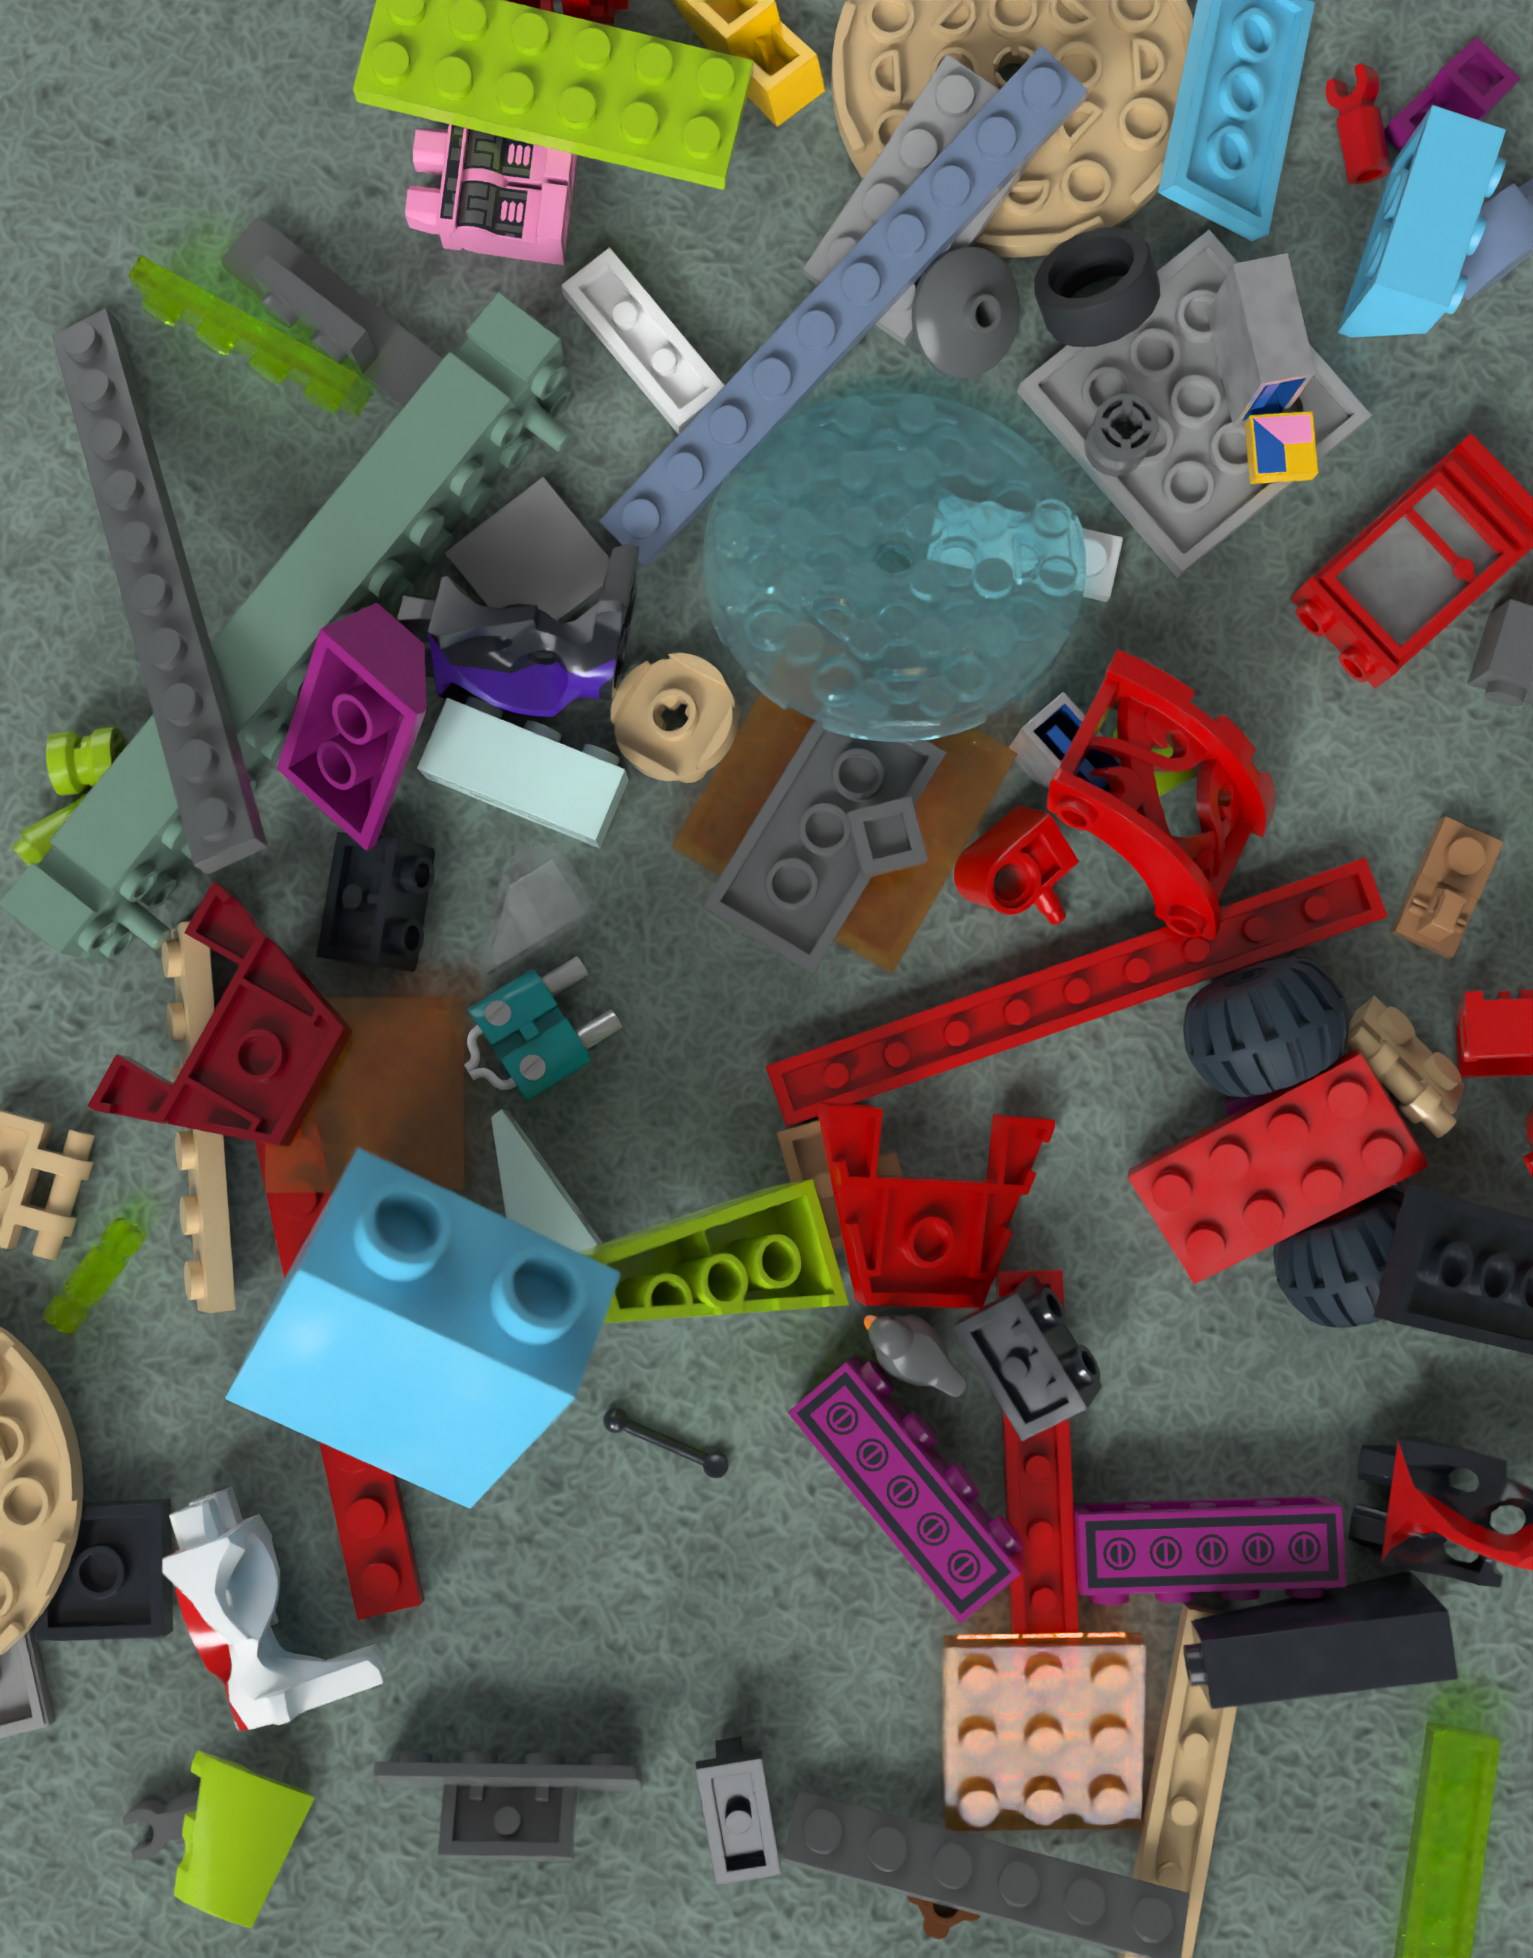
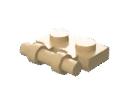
[1346,995,1465,1138]
[0,1109,95,1260]

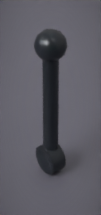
[603,1408,729,1479]

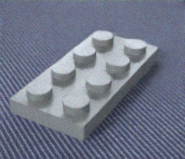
[803,54,1038,345]

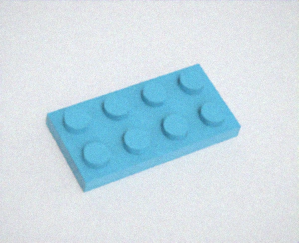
[1158,0,1315,242]

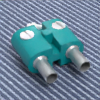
[464,956,622,1103]

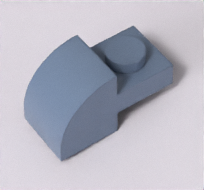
[1460,179,1533,301]

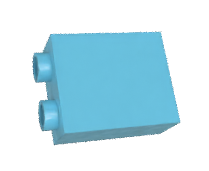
[225,1148,621,1509]

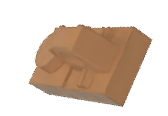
[1390,816,1504,958]

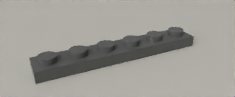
[783,1790,1190,1958]

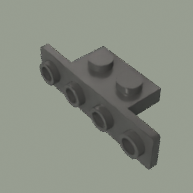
[221,218,443,408]
[373,1751,642,1861]

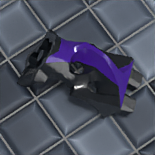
[397,544,639,717]

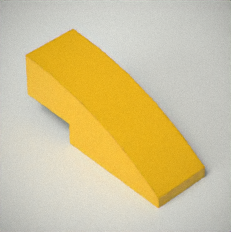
[672,0,825,127]

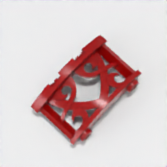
[1047,649,1276,940]

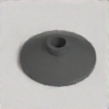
[912,247,1020,378]

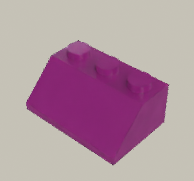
[277,603,427,851]

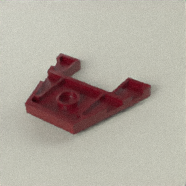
[87,882,353,1147]

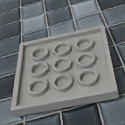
[1017,229,1372,579]

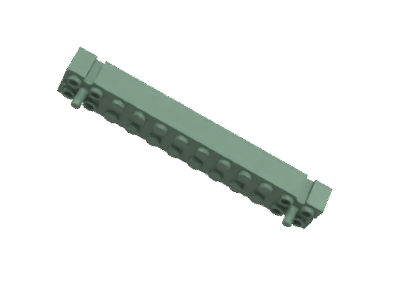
[0,292,573,964]

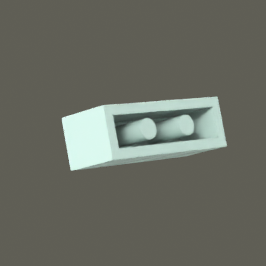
[417,697,629,849]

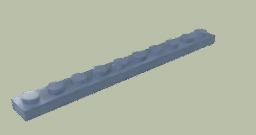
[599,45,1088,568]

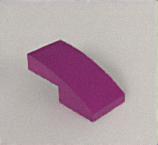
[1384,37,1521,152]

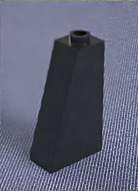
[1183,1572,1458,1709]

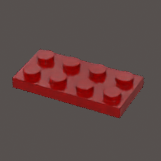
[1127,1047,1429,1285]

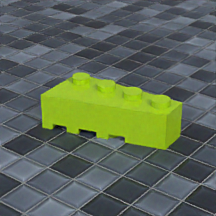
[578,1179,849,1324]

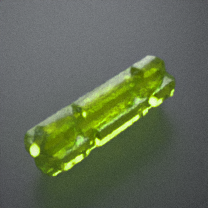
[43,1217,146,1334]

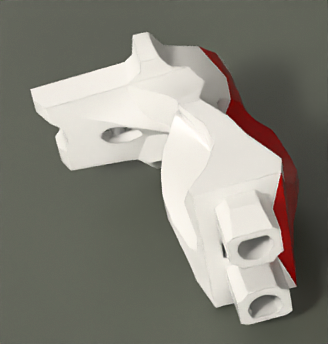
[162,1487,388,1731]

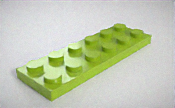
[353,0,754,190]

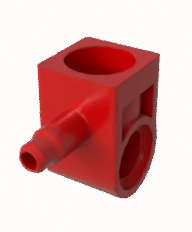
[954,805,1079,925]

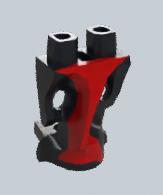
[1349,1436,1533,1588]

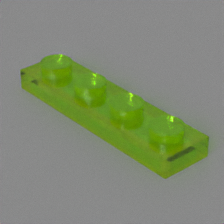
[128,255,370,417]
[1394,1722,1501,1958]

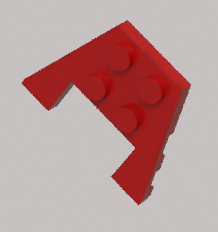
[817,1102,1056,1308]

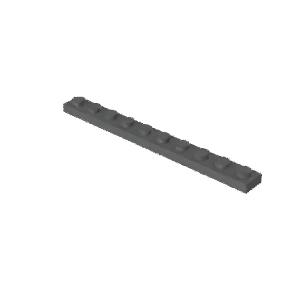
[52,308,268,874]

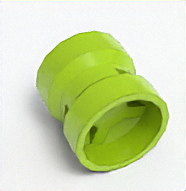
[46,727,127,796]

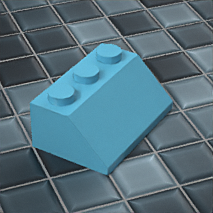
[1337,105,1506,338]

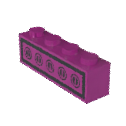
[787,1355,1025,1624]
[1073,1495,1346,1605]

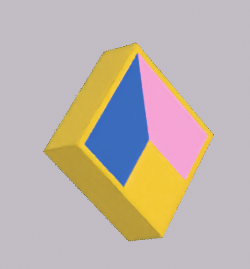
[1244,411,1318,484]

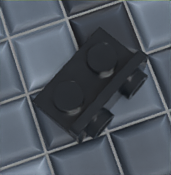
[316,832,435,972]
[953,1275,1102,1441]

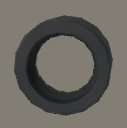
[1034,227,1161,347]

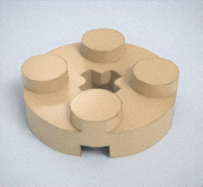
[611,653,740,783]

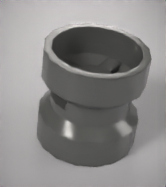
[1084,393,1159,477]

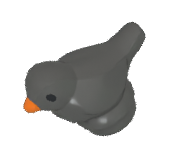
[864,1314,967,1397]

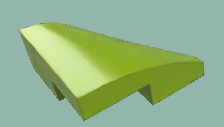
[174,1750,315,1929]

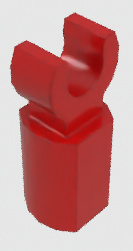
[1325,63,1392,185]

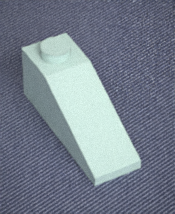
[491,1109,603,1252]

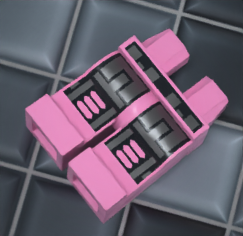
[405,124,578,265]

